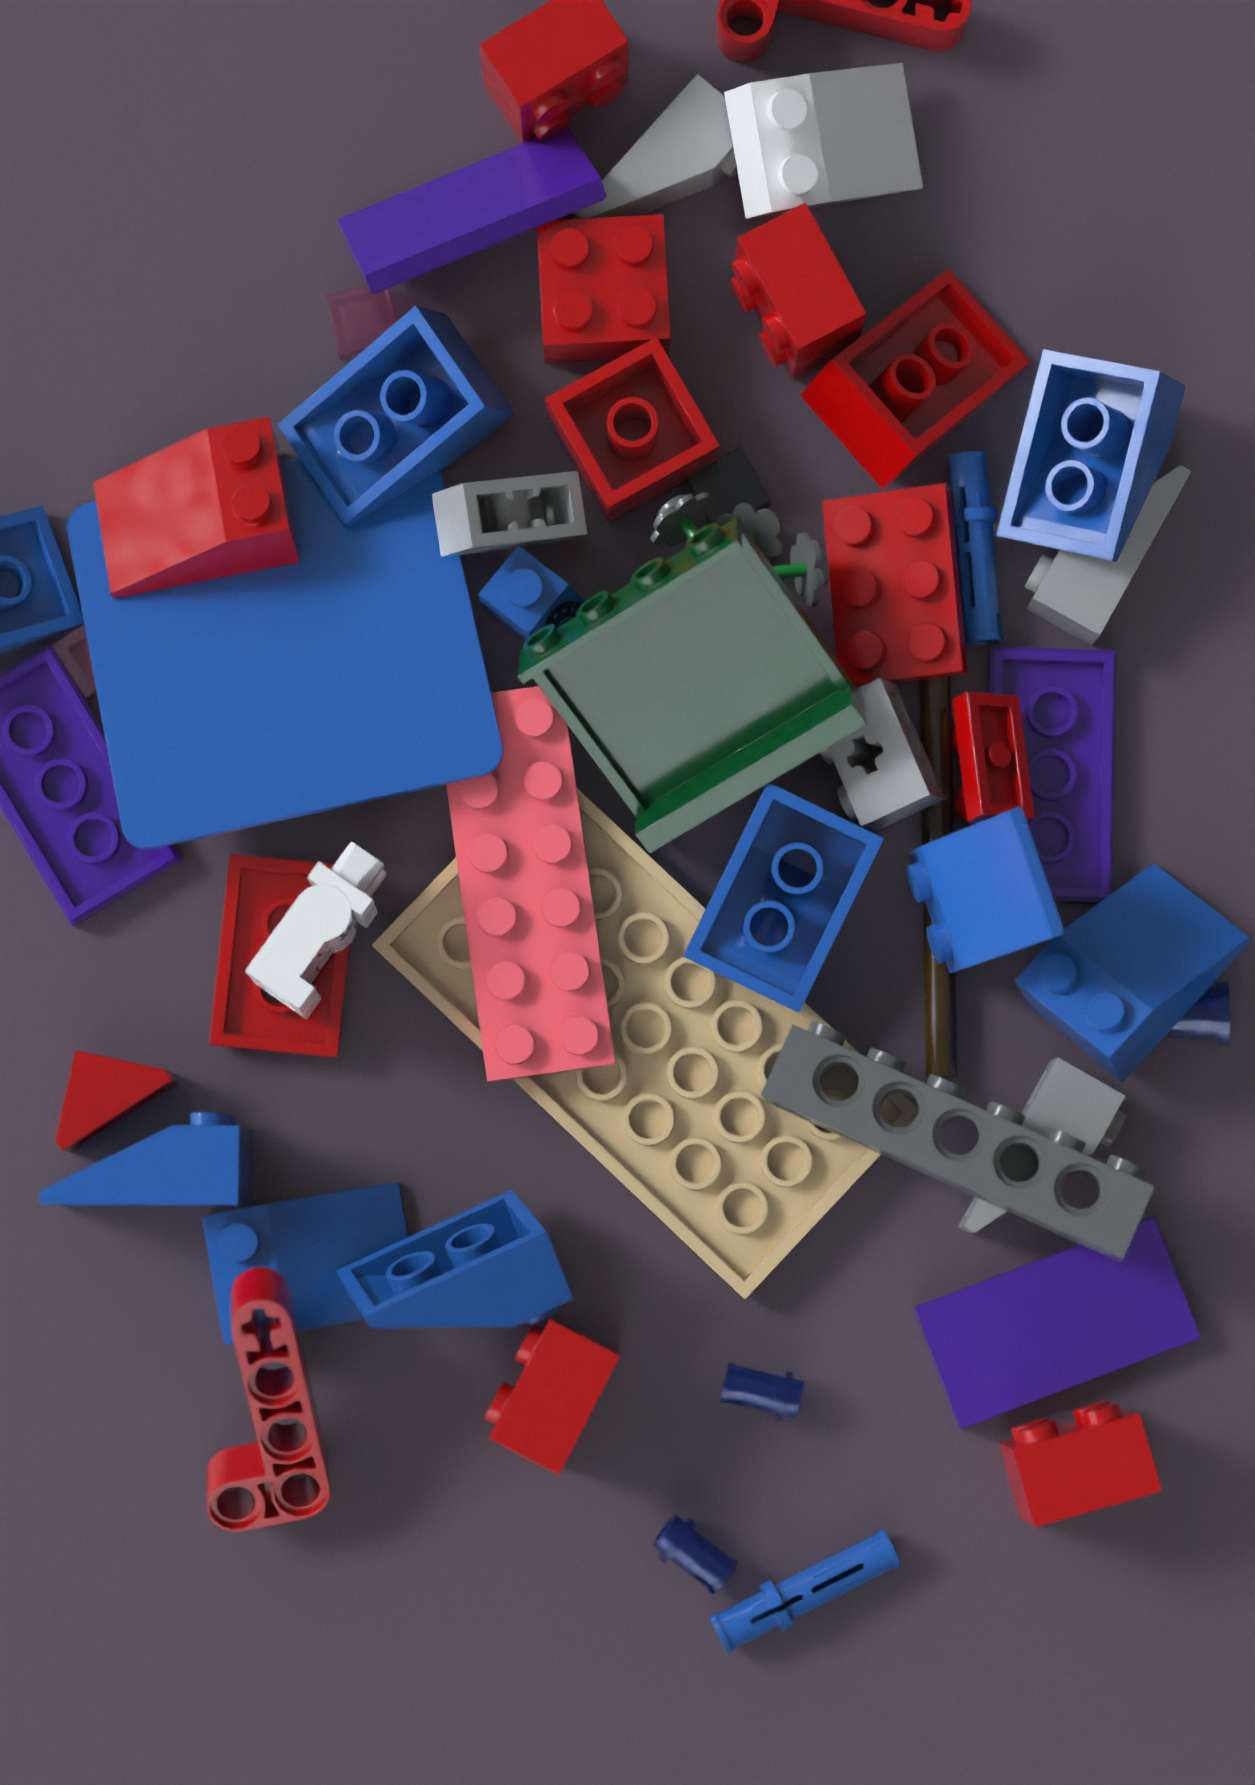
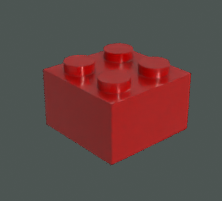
[479,0,629,144]
[729,202,866,380]
[537,214,670,364]
[545,337,720,523]
[484,1317,620,1475]
[999,1400,1162,1527]

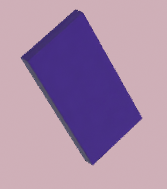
[337,127,607,294]
[0,644,183,927]
[987,647,1117,904]
[913,1217,1201,1429]

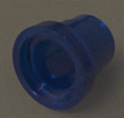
[1171,982,1230,1046]

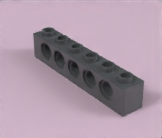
[760,1021,1155,1262]

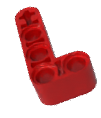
[716,0,972,63]
[206,1267,330,1532]

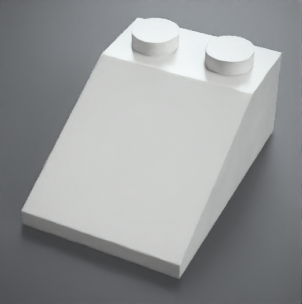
[724,63,923,219]

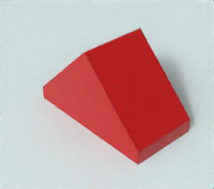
[55,1050,179,1153]

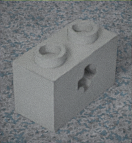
[432,471,588,557]
[820,678,946,830]

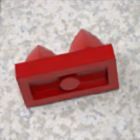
[952,692,1035,824]

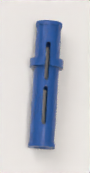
[947,451,1004,645]
[709,1529,901,1654]

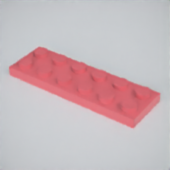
[446,686,615,1083]

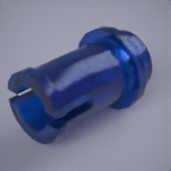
[720,1362,804,1422]
[652,1514,738,1595]

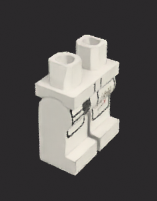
[245,842,387,1020]

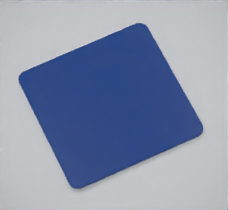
[67,457,503,850]

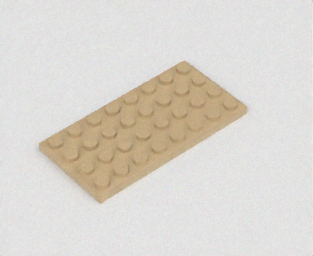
[372,787,919,1299]

